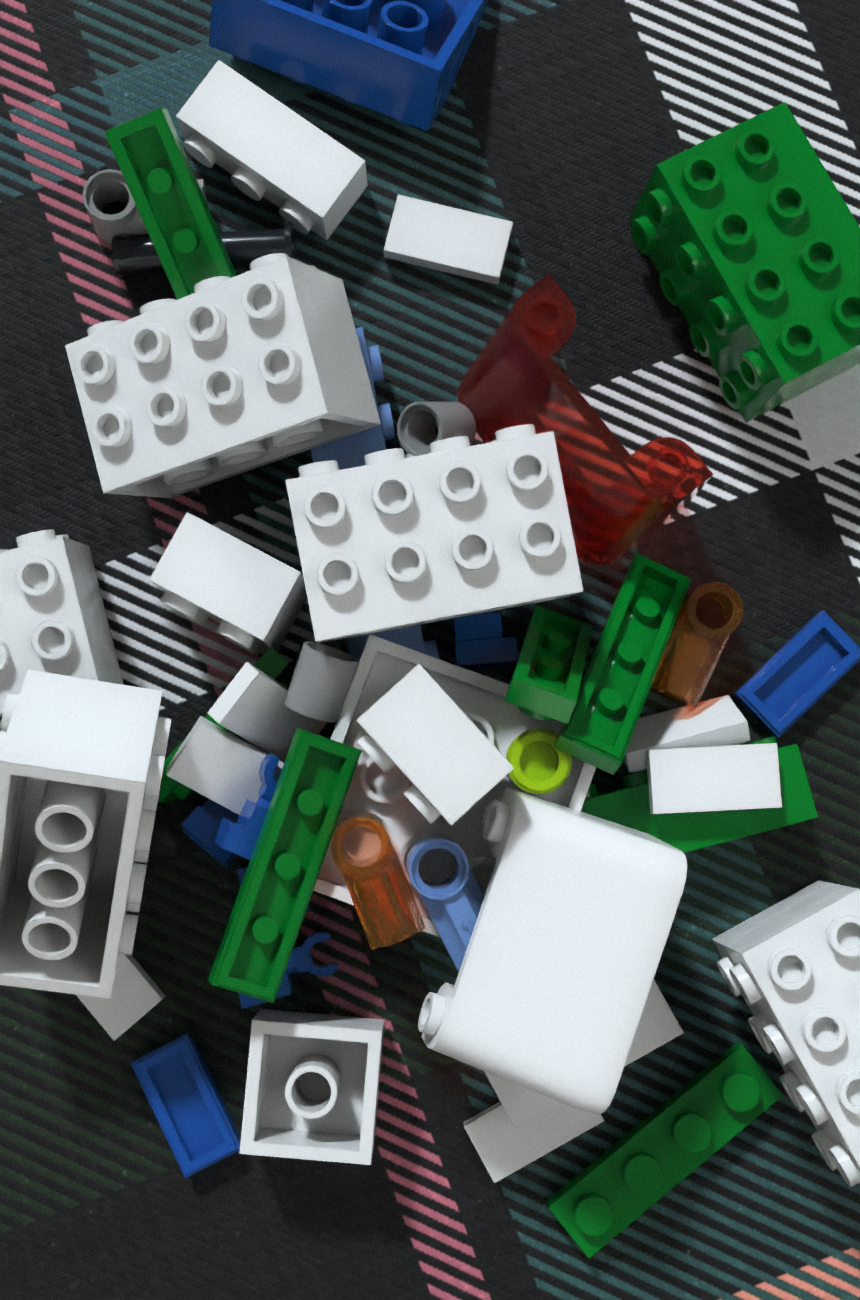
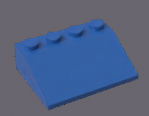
[209,0,489,132]

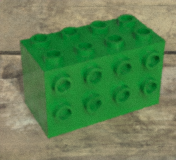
[628,102,860,423]

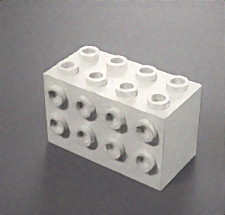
[65,253,381,498]
[285,424,583,643]
[0,529,124,717]
[0,670,171,999]
[711,880,860,1187]

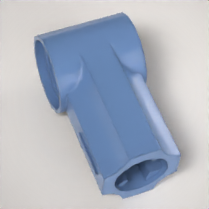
[406,834,485,971]

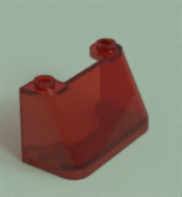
[457,274,713,566]

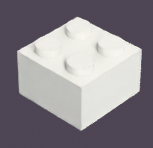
[149,512,307,656]
[356,664,514,826]
[239,1009,385,1165]

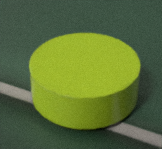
[505,728,572,795]

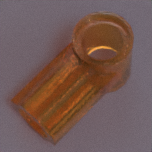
[651,582,744,707]
[330,811,426,950]

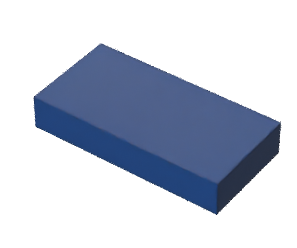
[732,610,860,738]
[130,1031,241,1178]

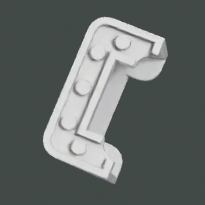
[418,787,687,1115]

